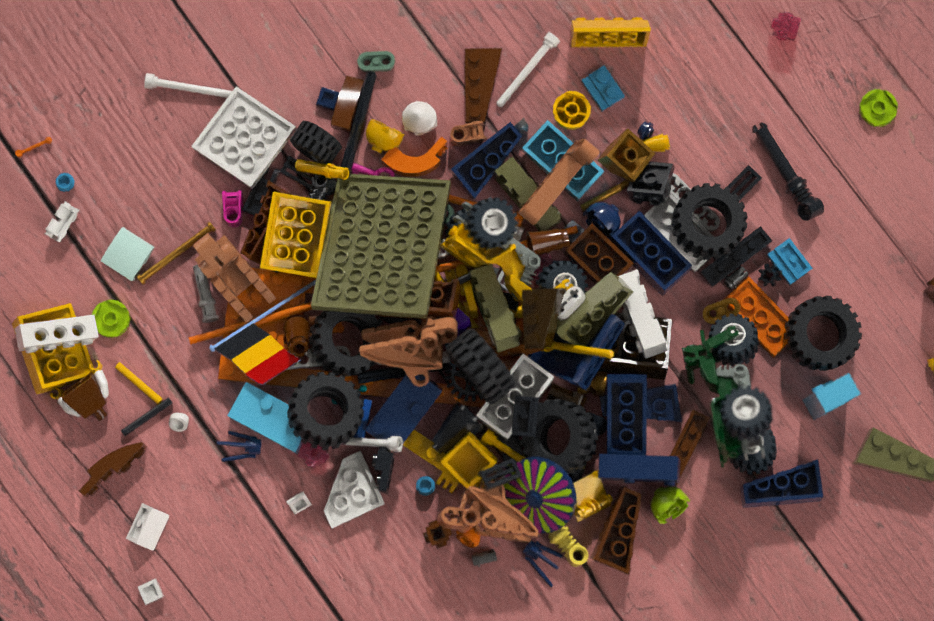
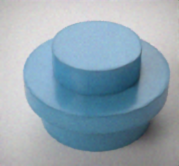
[55,173,75,192]
[416,476,435,496]

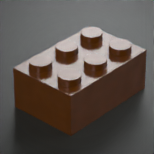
[564,224,633,284]

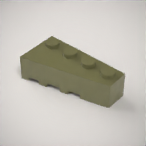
[494,157,561,231]
[470,264,521,352]
[556,272,633,346]
[852,427,934,483]

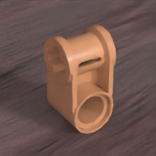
[450,121,487,146]

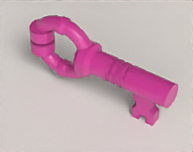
[351,163,395,177]

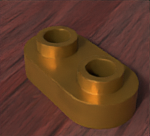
[703,298,741,324]

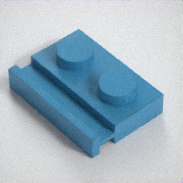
[581,65,625,112]
[767,238,813,286]

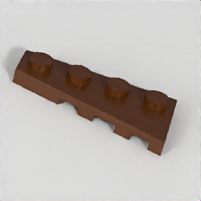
[465,48,502,124]

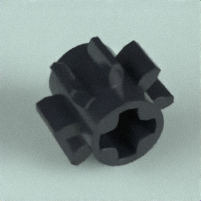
[758,263,782,287]

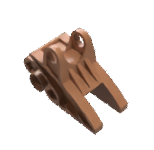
[193,233,276,323]
[360,316,458,386]
[437,473,538,543]

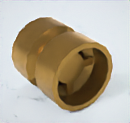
[577,371,607,396]

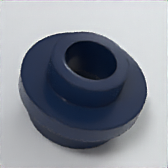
[637,121,654,140]

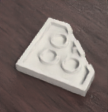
[324,451,385,529]

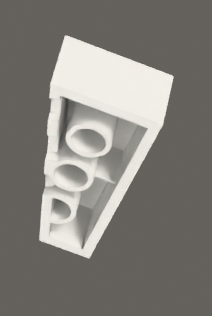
[618,270,667,359]

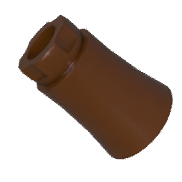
[526,229,570,256]
[283,317,310,357]

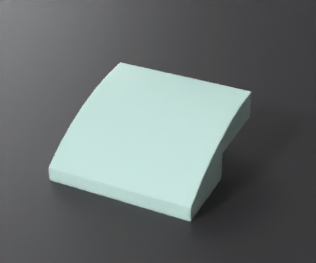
[101,227,155,281]

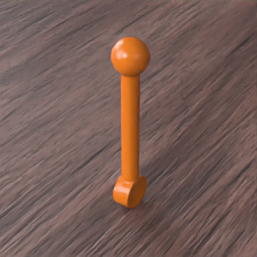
[15,137,52,158]

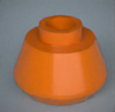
[456,526,481,548]

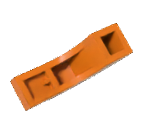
[381,136,448,177]

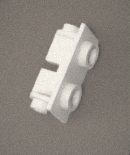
[45,202,79,242]

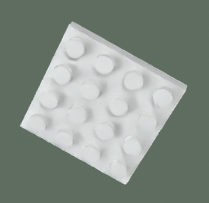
[191,87,297,189]

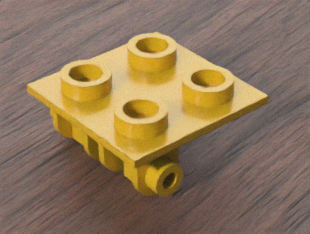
[573,471,613,522]

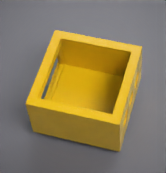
[441,431,497,489]

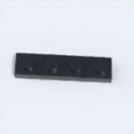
[700,226,772,288]

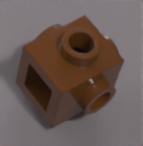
[423,519,452,549]

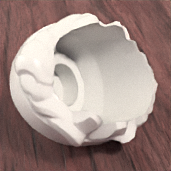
[402,101,438,136]

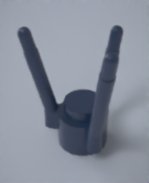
[216,431,262,462]
[522,540,563,587]

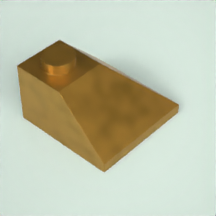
[598,128,655,182]

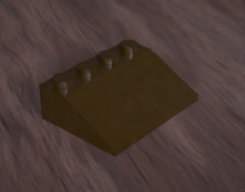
[598,312,672,380]

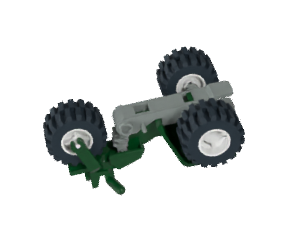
[682,314,777,475]

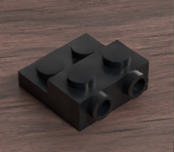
[627,162,675,206]
[372,447,395,494]

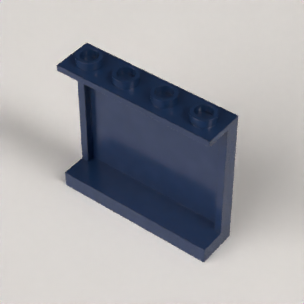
[528,310,625,390]

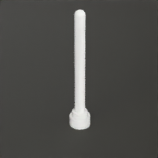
[497,32,560,107]
[144,73,232,98]
[341,436,403,452]

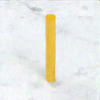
[115,362,163,404]

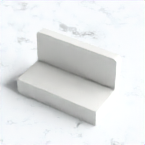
[126,503,169,550]

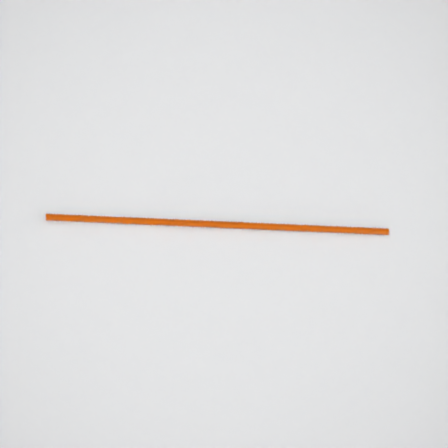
[189,226,578,345]

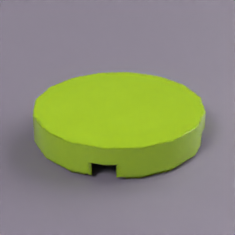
[859,89,898,127]
[92,299,130,338]

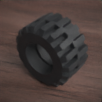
[290,120,342,164]

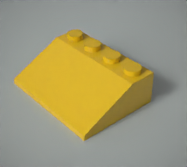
[571,17,651,47]
[260,192,332,278]
[12,303,95,395]

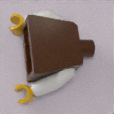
[50,360,109,421]

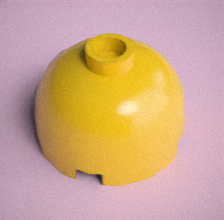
[553,91,591,130]
[366,119,404,153]

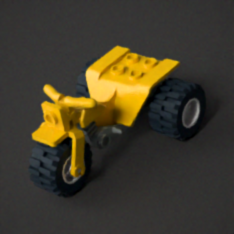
[440,197,588,319]

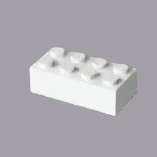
[476,354,554,441]

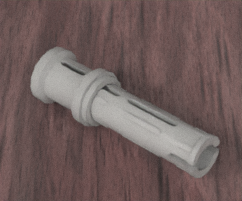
[192,265,219,323]

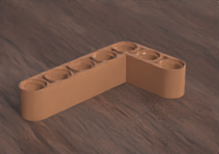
[519,139,600,225]

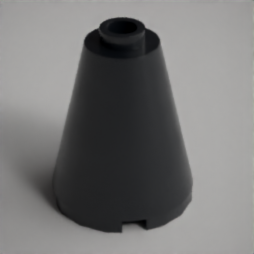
[432,401,485,454]

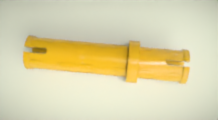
[295,159,349,180]

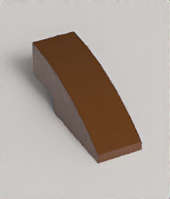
[330,75,364,132]

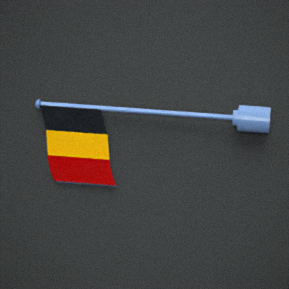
[209,280,316,385]

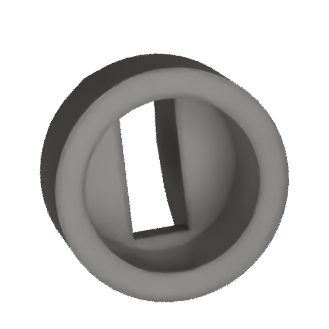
[514,118,529,134]

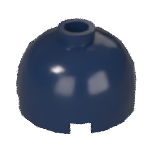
[583,202,621,240]

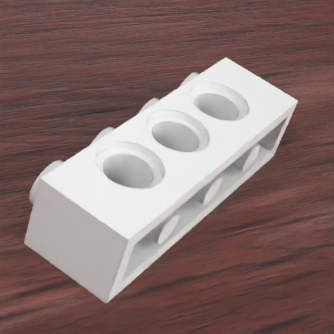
[15,315,99,353]

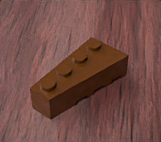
[240,180,293,265]
[378,279,461,321]
[590,487,642,575]

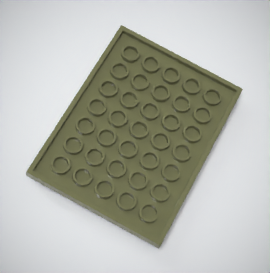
[311,174,451,318]

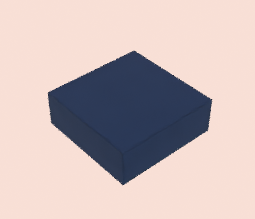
[316,87,340,111]

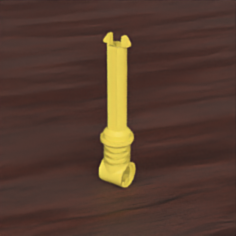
[548,526,589,567]

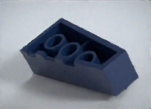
[450,122,522,201]
[740,459,823,508]

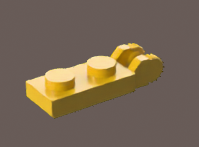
[456,265,479,319]

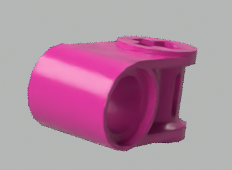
[222,190,243,228]

